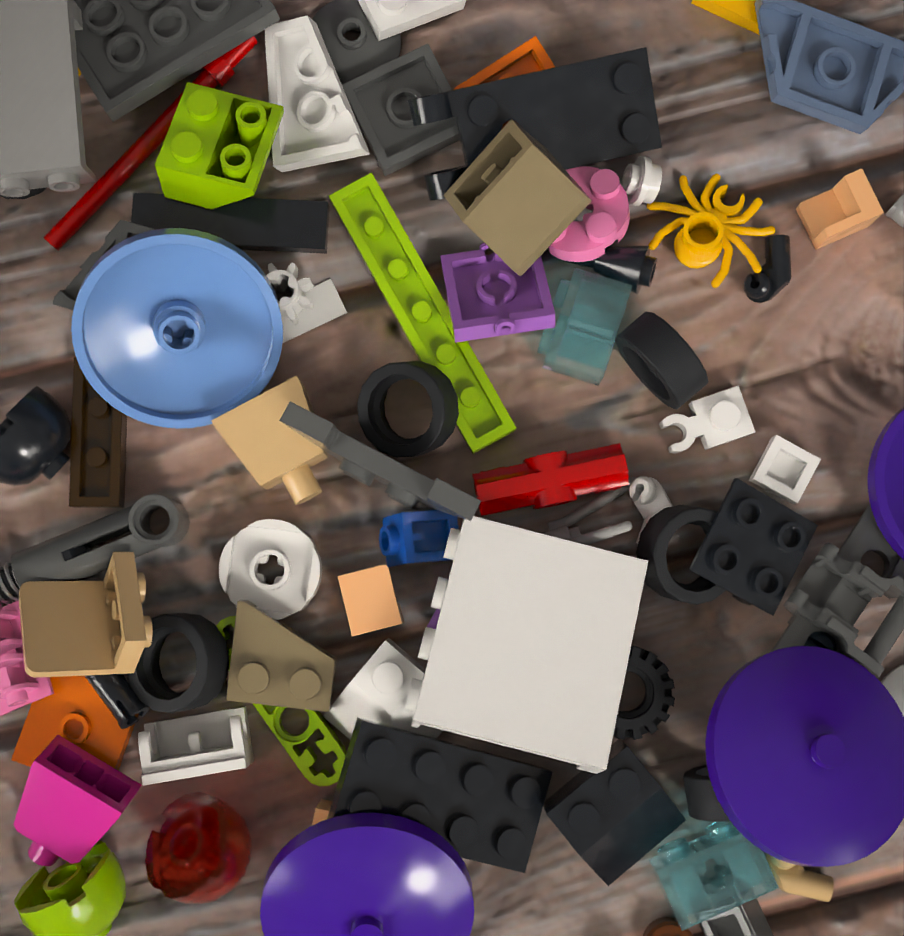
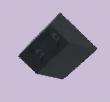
[543,739,686,886]

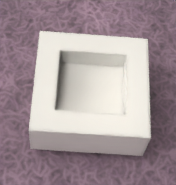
[749,435,821,504]

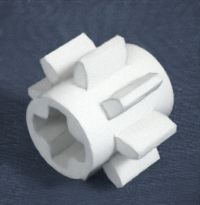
[266,263,314,325]

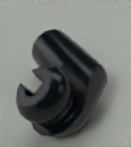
[743,235,791,303]

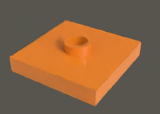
[11,676,139,770]

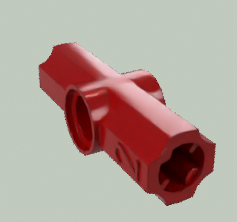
[472,443,629,517]

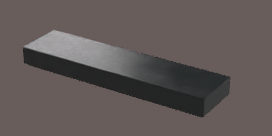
[131,193,330,254]

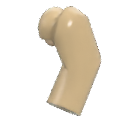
[766,853,834,902]

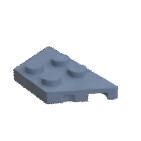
[755,0,904,134]

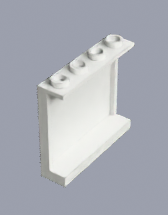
[404,516,648,774]

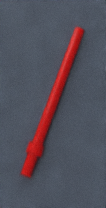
[43,36,258,251]

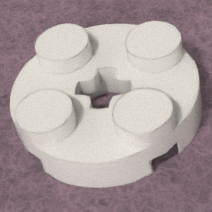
[219,519,322,620]

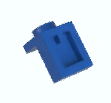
[379,510,459,567]

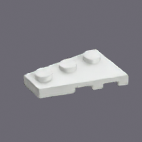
[264,15,370,172]

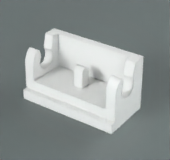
[138,706,254,786]

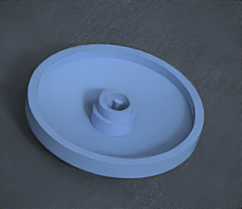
[71,228,283,429]

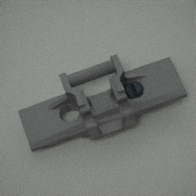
[771,504,904,678]

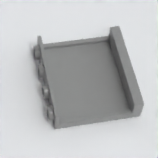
[0,0,96,197]

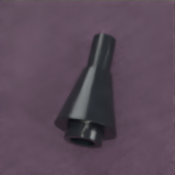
[564,246,657,294]

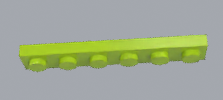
[329,172,517,454]

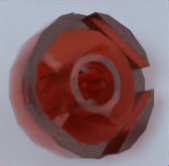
[145,792,252,904]

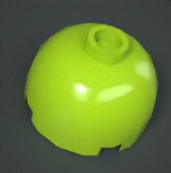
[14,841,126,936]

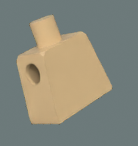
[211,375,328,505]

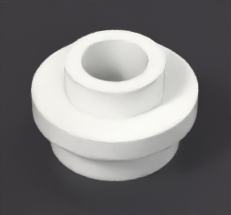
[621,156,662,206]

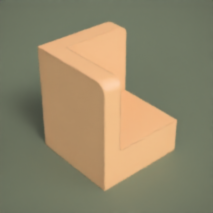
[796,168,884,250]
[337,565,405,636]

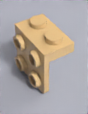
[18,552,153,678]

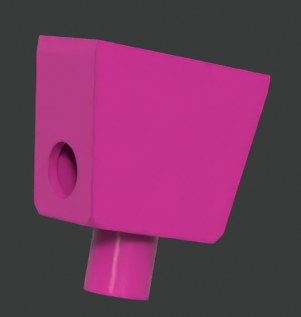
[13,735,142,866]

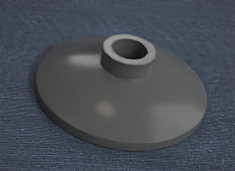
[312,0,401,84]

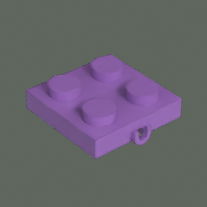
[440,243,555,343]

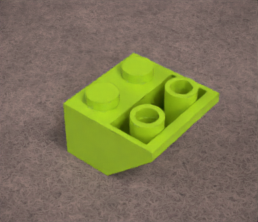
[155,82,284,209]

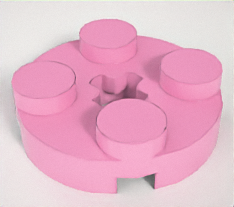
[548,166,630,262]

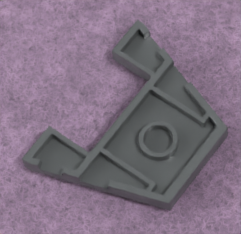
[279,401,481,521]

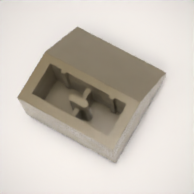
[444,119,592,276]

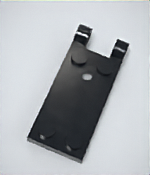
[408,47,662,200]

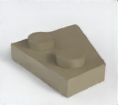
[226,600,337,712]

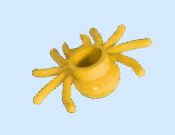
[646,173,775,288]

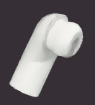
[629,476,673,544]

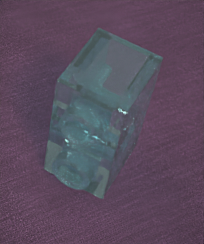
[649,821,779,931]

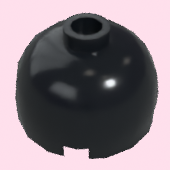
[0,386,71,486]

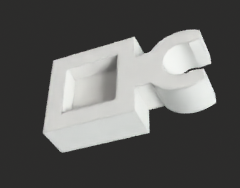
[659,385,755,454]

